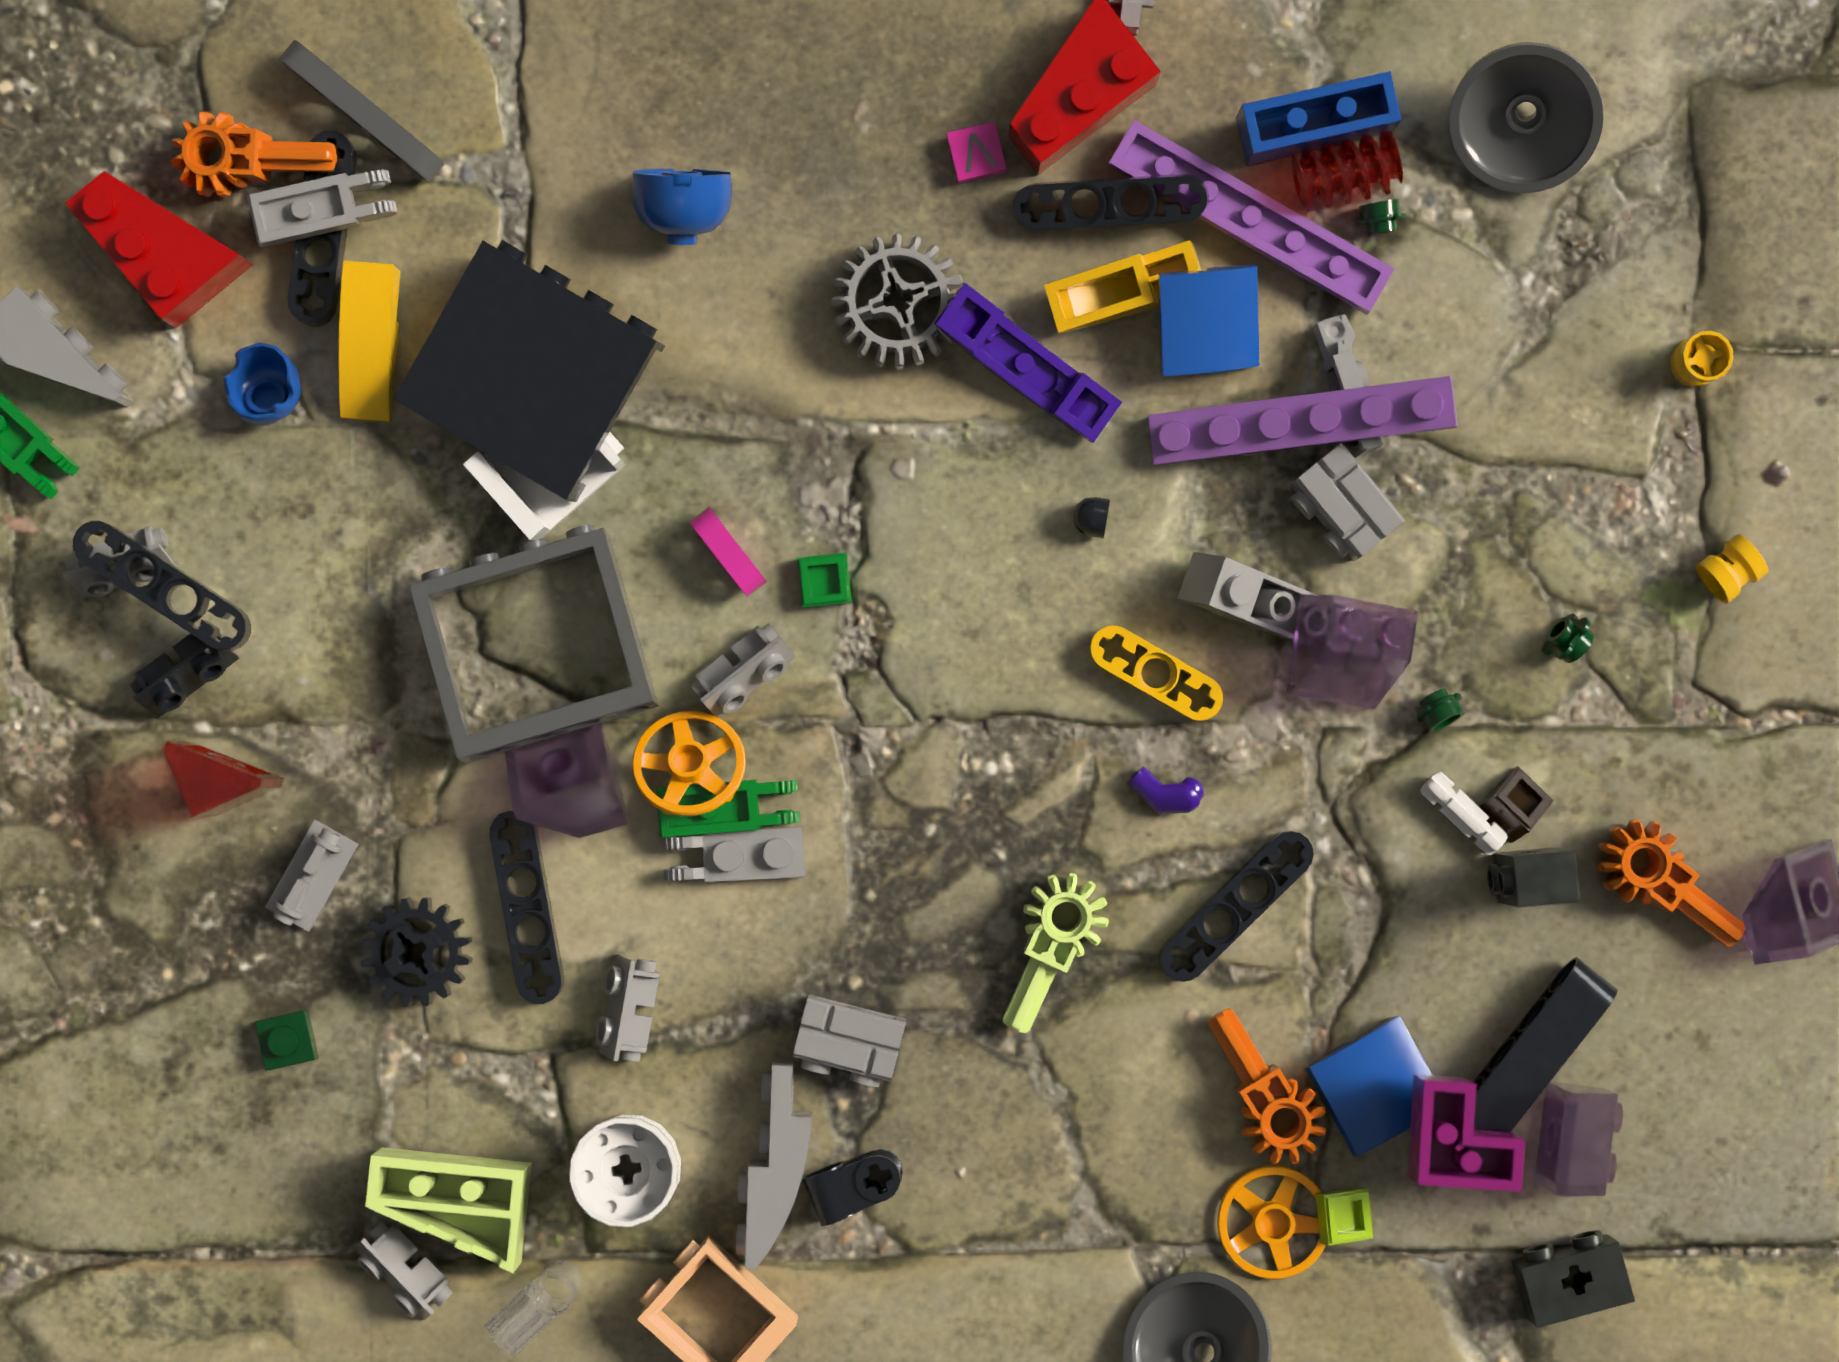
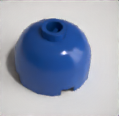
[631,169,732,245]

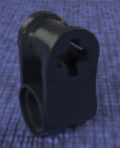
[802,1149,903,1226]

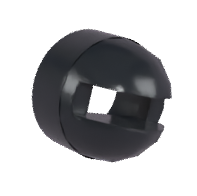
[1073,497,1110,539]

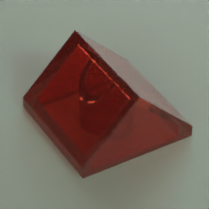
[163,741,285,817]

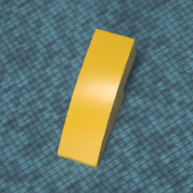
[1044,240,1201,334]
[339,260,401,423]

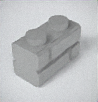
[1289,442,1406,561]
[793,994,906,1087]

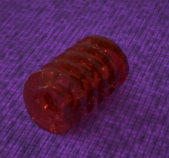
[1291,130,1403,214]

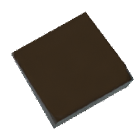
[1479,766,1554,843]

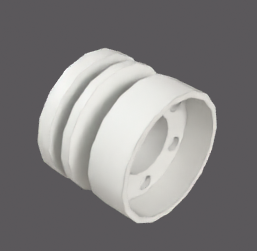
[570,1114,681,1227]

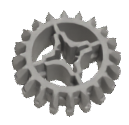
[830,233,963,370]

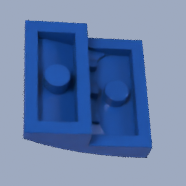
[1158,265,1259,376]
[1305,1016,1433,1156]

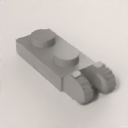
[247,169,397,248]
[663,826,806,882]

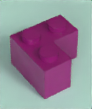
[1407,1074,1525,1192]

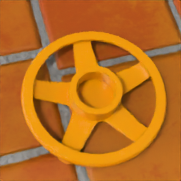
[632,711,746,816]
[1217,1165,1326,1279]

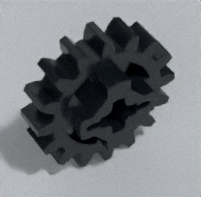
[361,897,473,1007]

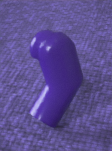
[1127,766,1204,814]

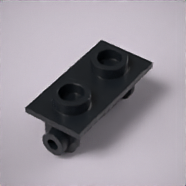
[130,626,240,718]

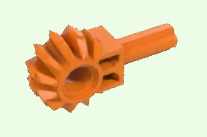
[170,112,337,198]
[1595,819,1746,947]
[1207,1008,1326,1164]

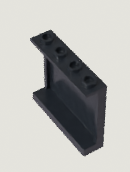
[393,240,665,502]

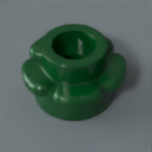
[1356,199,1406,235]
[1417,688,1465,732]

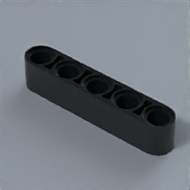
[1473,957,1618,1132]

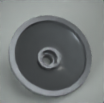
[1449,42,1603,193]
[1123,1272,1272,1362]

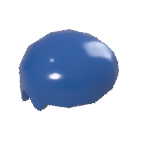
[223,342,301,426]

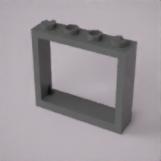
[409,524,659,764]

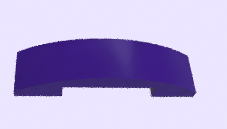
[934,283,1122,443]

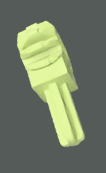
[1003,873,1109,1033]

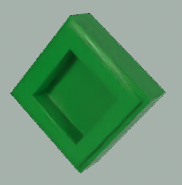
[797,552,852,608]

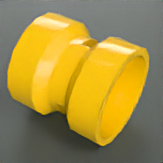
[1670,331,1734,387]
[1696,534,1769,604]

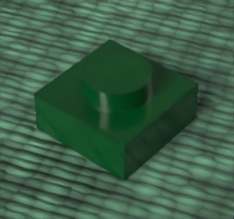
[255,1009,319,1071]

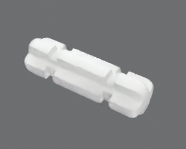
[1420,771,1508,855]

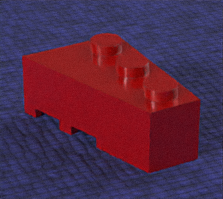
[1008,0,1161,175]
[65,171,253,328]

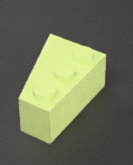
[365,1147,532,1273]

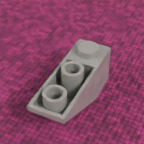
[0,286,133,407]
[1177,552,1343,653]

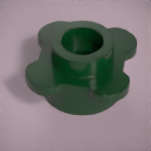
[1542,614,1594,663]

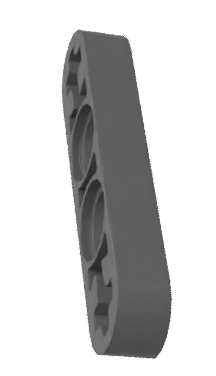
[279,39,445,183]

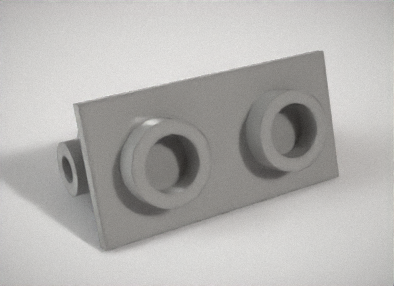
[62,526,177,599]
[691,623,796,718]
[265,820,359,932]
[596,954,660,1062]
[355,1220,453,1320]

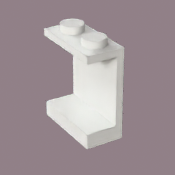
[463,432,626,541]

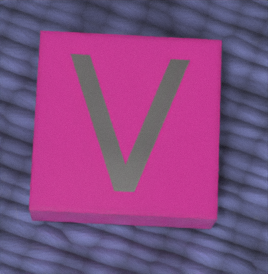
[946,121,1007,185]

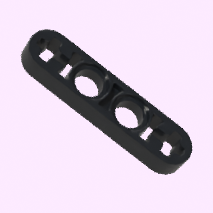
[287,130,357,327]
[1012,174,1209,230]
[73,521,251,651]
[490,810,564,1004]
[1158,831,1314,982]

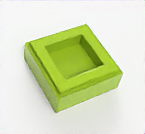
[1316,1186,1373,1246]

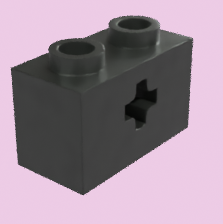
[1487,847,1580,908]
[1511,1230,1636,1328]

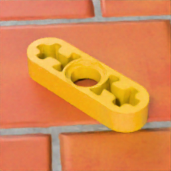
[1089,625,1223,721]

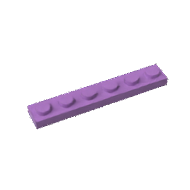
[1108,120,1394,315]
[1148,376,1458,465]

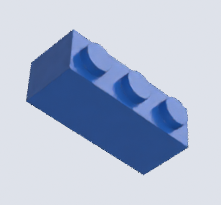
[1236,71,1402,166]

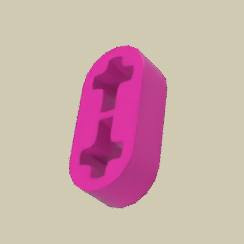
[689,507,767,597]

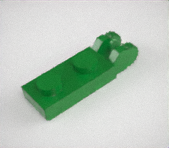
[0,391,80,500]
[656,779,800,838]

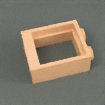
[637,1235,798,1362]

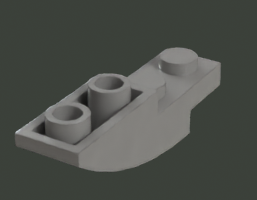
[736,1060,813,1270]

